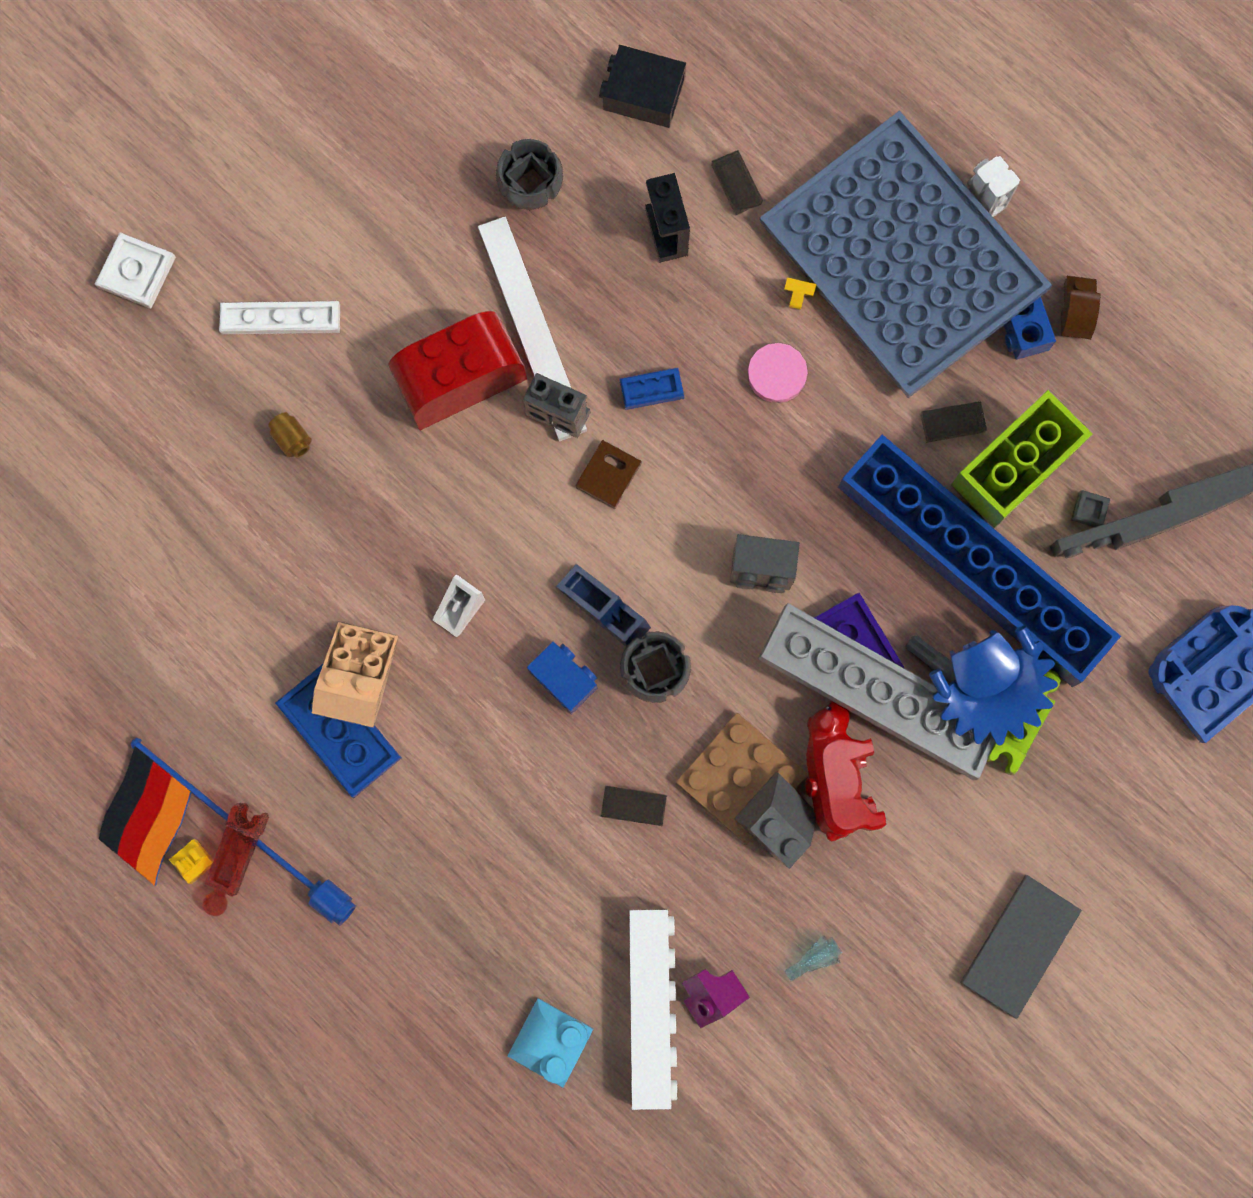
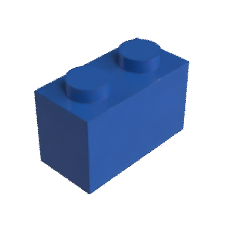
[527,642,598,715]

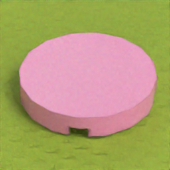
[748,343,808,403]

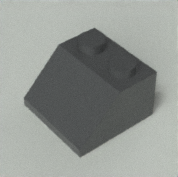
[734,772,816,869]

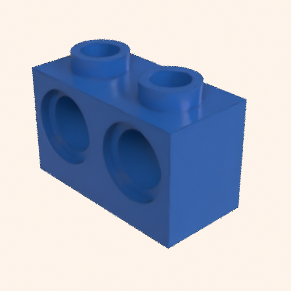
[1004,297,1056,360]

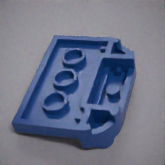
[1148,605,1253,743]

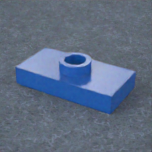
[620,368,684,410]

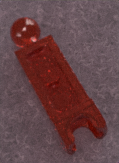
[202,803,269,916]

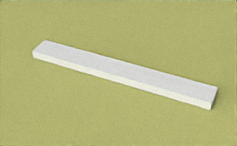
[478,216,587,442]

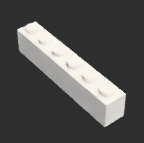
[630,910,677,1110]

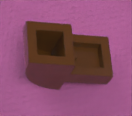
[1061,275,1101,340]

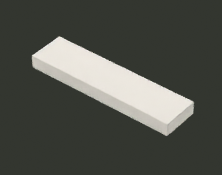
[219,301,340,334]

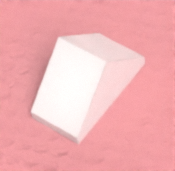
[433,575,485,637]

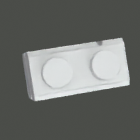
[968,156,1020,217]

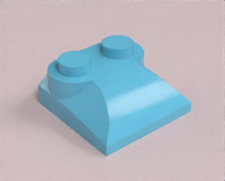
[507,998,594,1088]

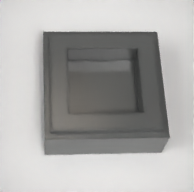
[1071,490,1110,527]

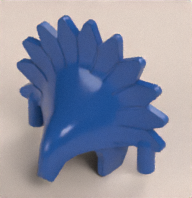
[929,626,1058,745]

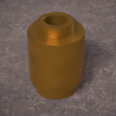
[268,412,311,458]

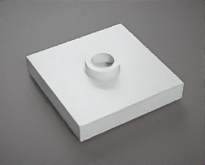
[95,233,176,309]

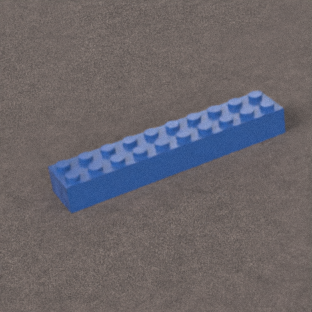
[838,434,1121,687]

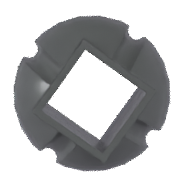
[496,139,563,211]
[620,631,691,703]

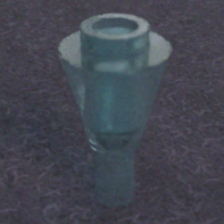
[785,935,842,982]

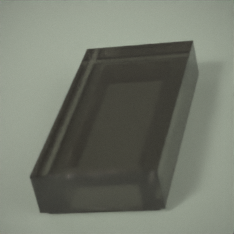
[711,150,763,215]
[920,401,987,443]
[601,786,667,827]

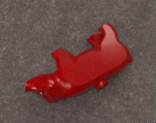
[805,701,887,842]

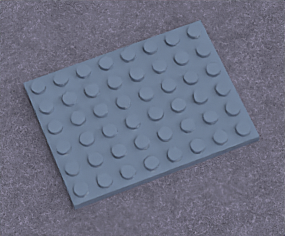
[760,110,1052,398]

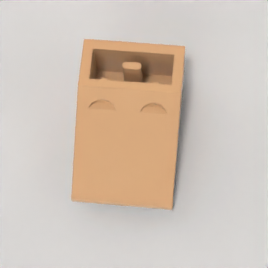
[312,622,398,727]

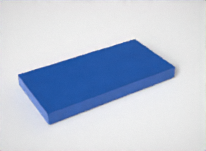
[275,664,402,798]

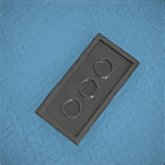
[960,875,1082,1019]

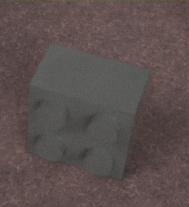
[730,534,800,593]

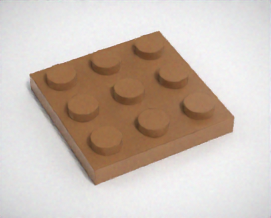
[676,713,808,845]

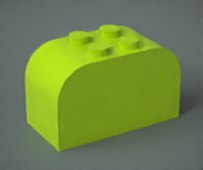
[951,390,1093,528]

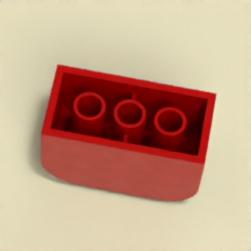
[388,311,527,431]

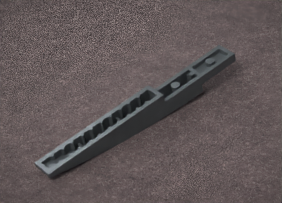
[1050,464,1253,559]

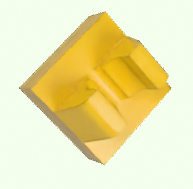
[784,277,816,310]
[169,839,216,884]

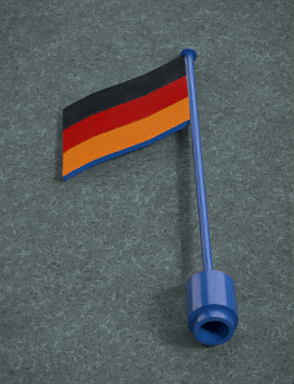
[99,738,356,926]

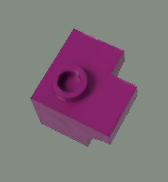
[682,969,750,1029]

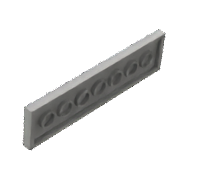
[758,603,995,780]

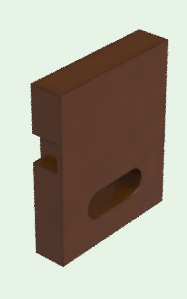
[576,440,642,509]

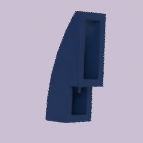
[556,564,651,646]

